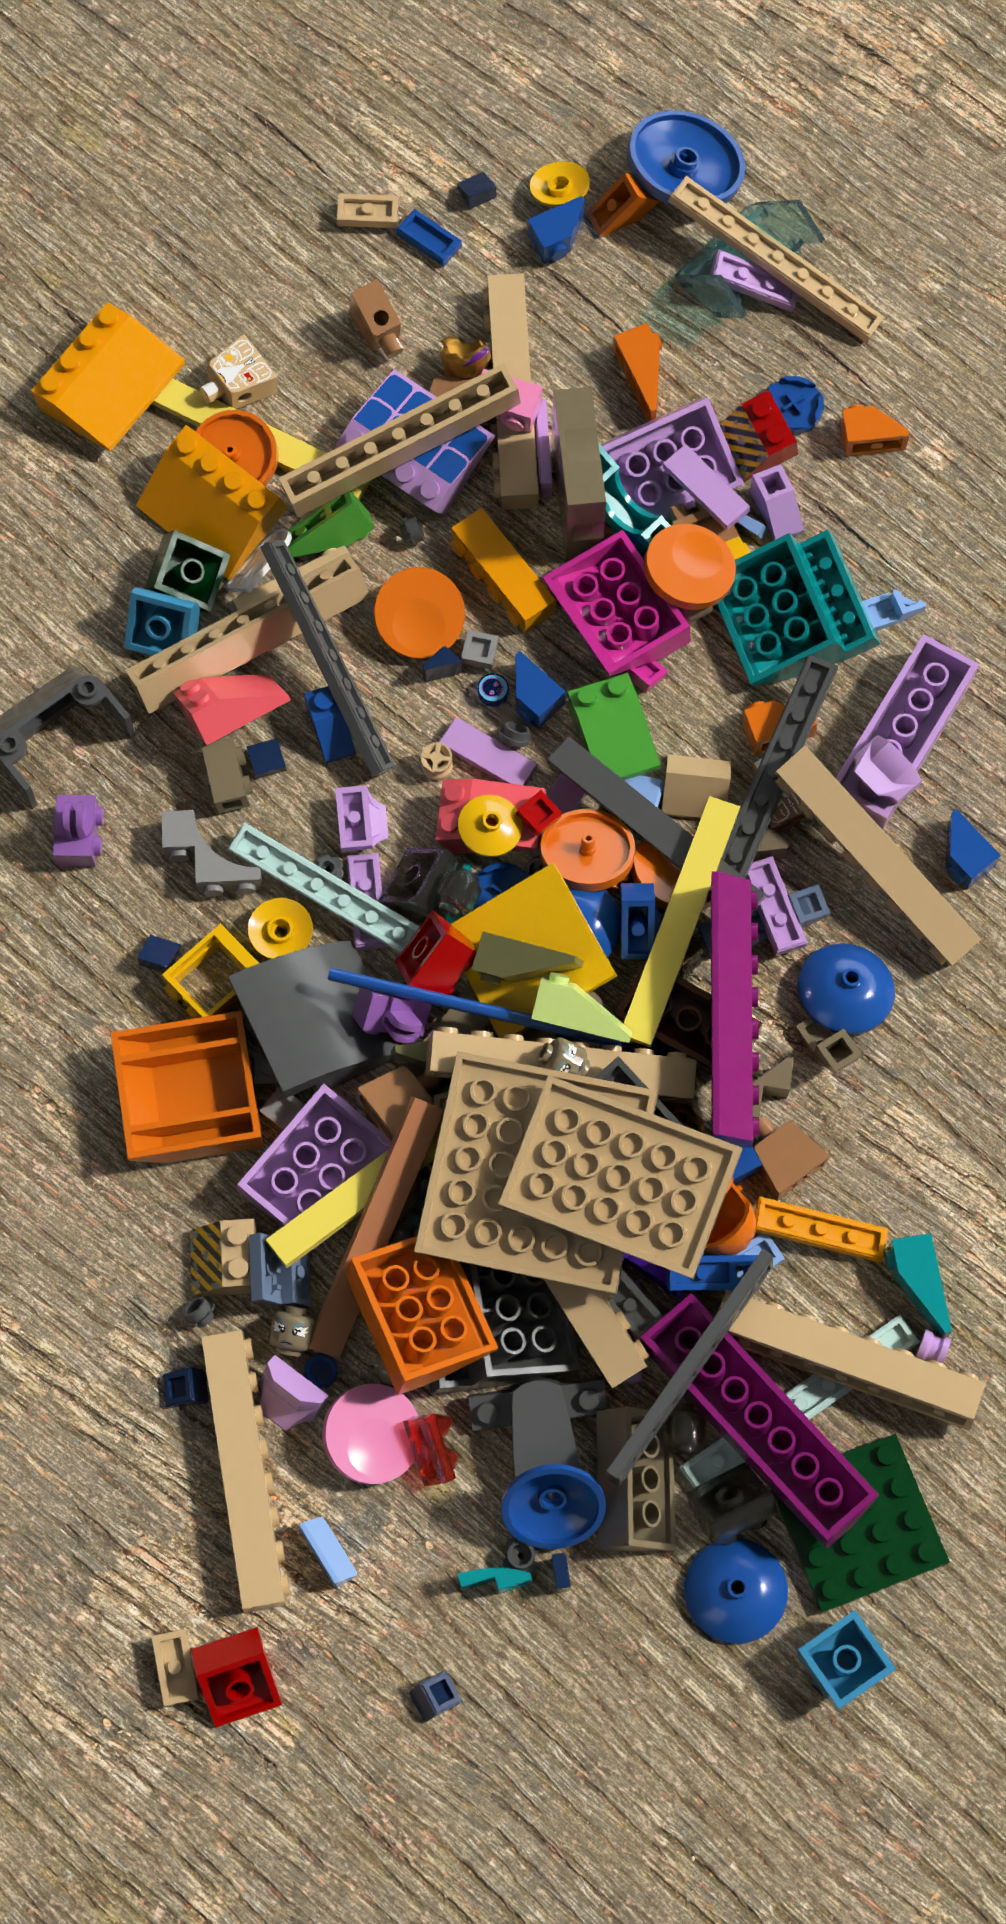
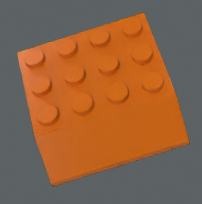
[110,1011,264,1164]

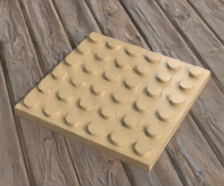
[414,1051,658,1294]

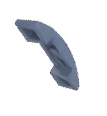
[697,884,830,955]

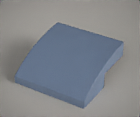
[249,1233,312,1308]

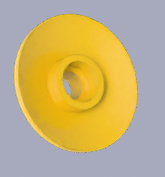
[530,161,590,207]
[458,795,523,857]
[248,898,313,959]

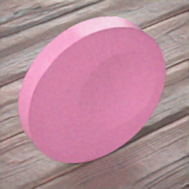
[322,1384,422,1484]

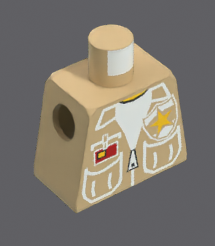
[200,334,278,409]

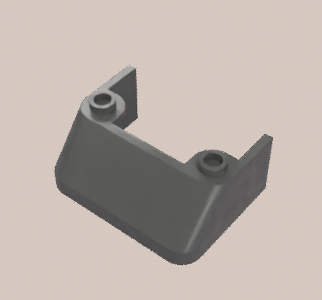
[0,667,136,809]

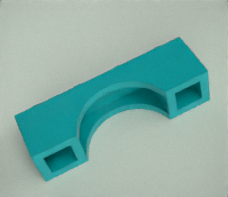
[599,444,671,559]

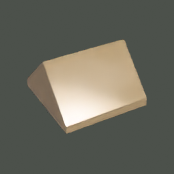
[662,754,731,820]

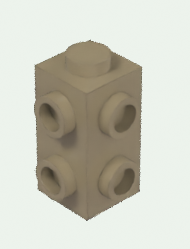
[198,737,253,814]

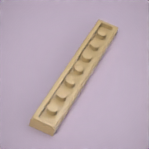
[668,176,884,342]

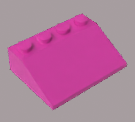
[542,530,691,677]

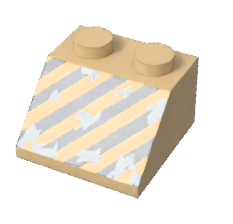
[190,1219,257,1297]

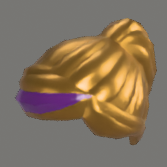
[440,336,491,379]

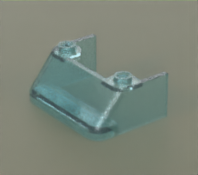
[675,200,825,319]

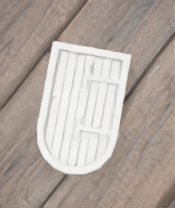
[223,528,292,593]

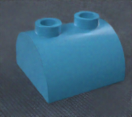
[124,587,200,656]
[797,1610,896,1710]

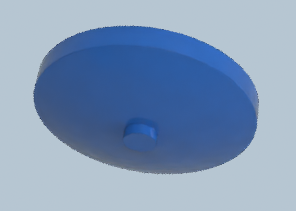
[627,110,745,207]

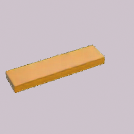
[755,1197,888,1263]

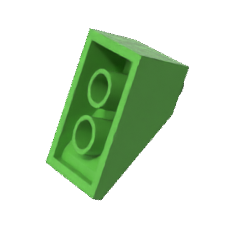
[567,673,661,780]

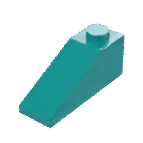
[884,1233,952,1338]

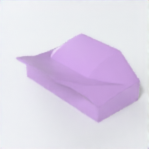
[852,735,922,805]
[335,785,389,853]
[259,1355,328,1431]

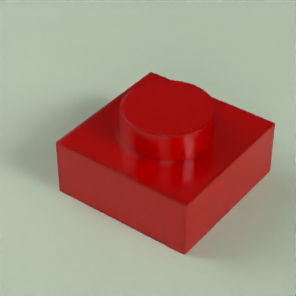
[515,790,563,837]

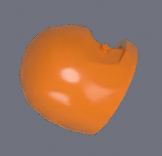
[704,1177,757,1255]

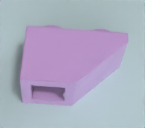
[750,464,804,540]

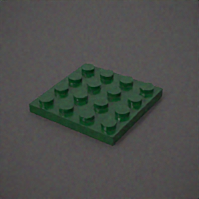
[770,1433,950,1614]

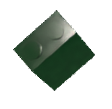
[144,530,231,613]

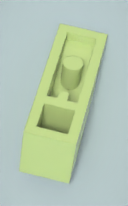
[531,972,632,1043]

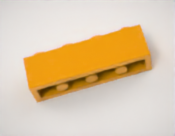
[450,508,556,633]

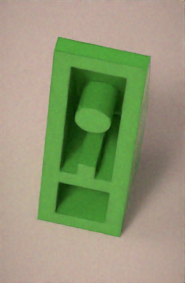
[288,491,374,557]

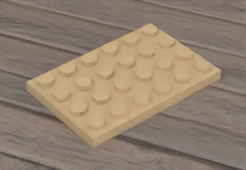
[498,1075,743,1279]

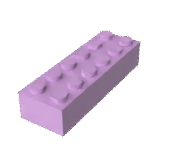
[836,634,979,830]

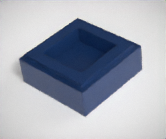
[247,738,286,779]
[551,1553,571,1593]

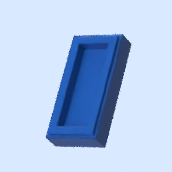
[396,208,462,267]

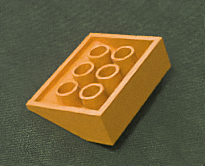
[31,302,186,452]
[136,425,288,580]

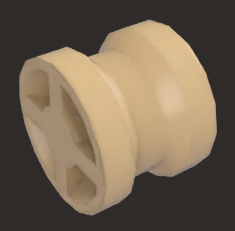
[421,742,453,781]

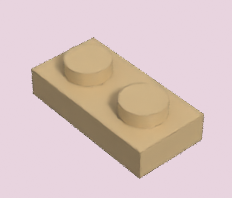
[337,193,399,228]
[151,1629,200,1707]

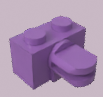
[53,795,104,867]
[352,988,432,1044]

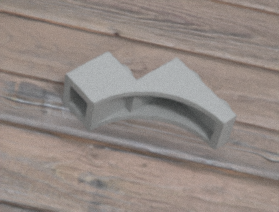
[162,810,263,897]

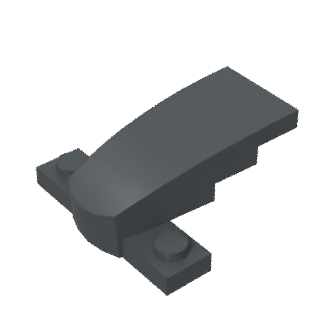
[468,1377,607,1479]

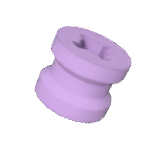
[915,1329,952,1363]

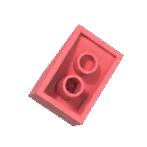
[173,674,290,746]
[435,778,546,854]

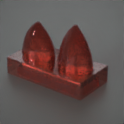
[403,1413,459,1486]

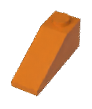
[613,323,662,422]

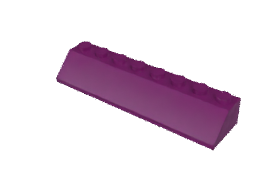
[710,871,759,1148]
[640,1293,879,1550]

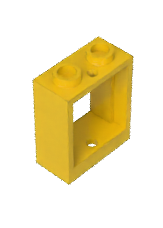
[162,923,259,1019]

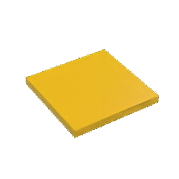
[451,863,617,1038]

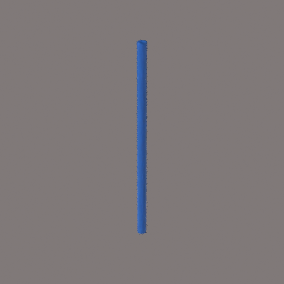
[328,967,622,1046]

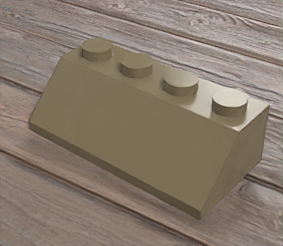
[596,1406,676,1552]

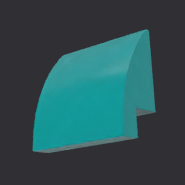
[717,529,881,686]

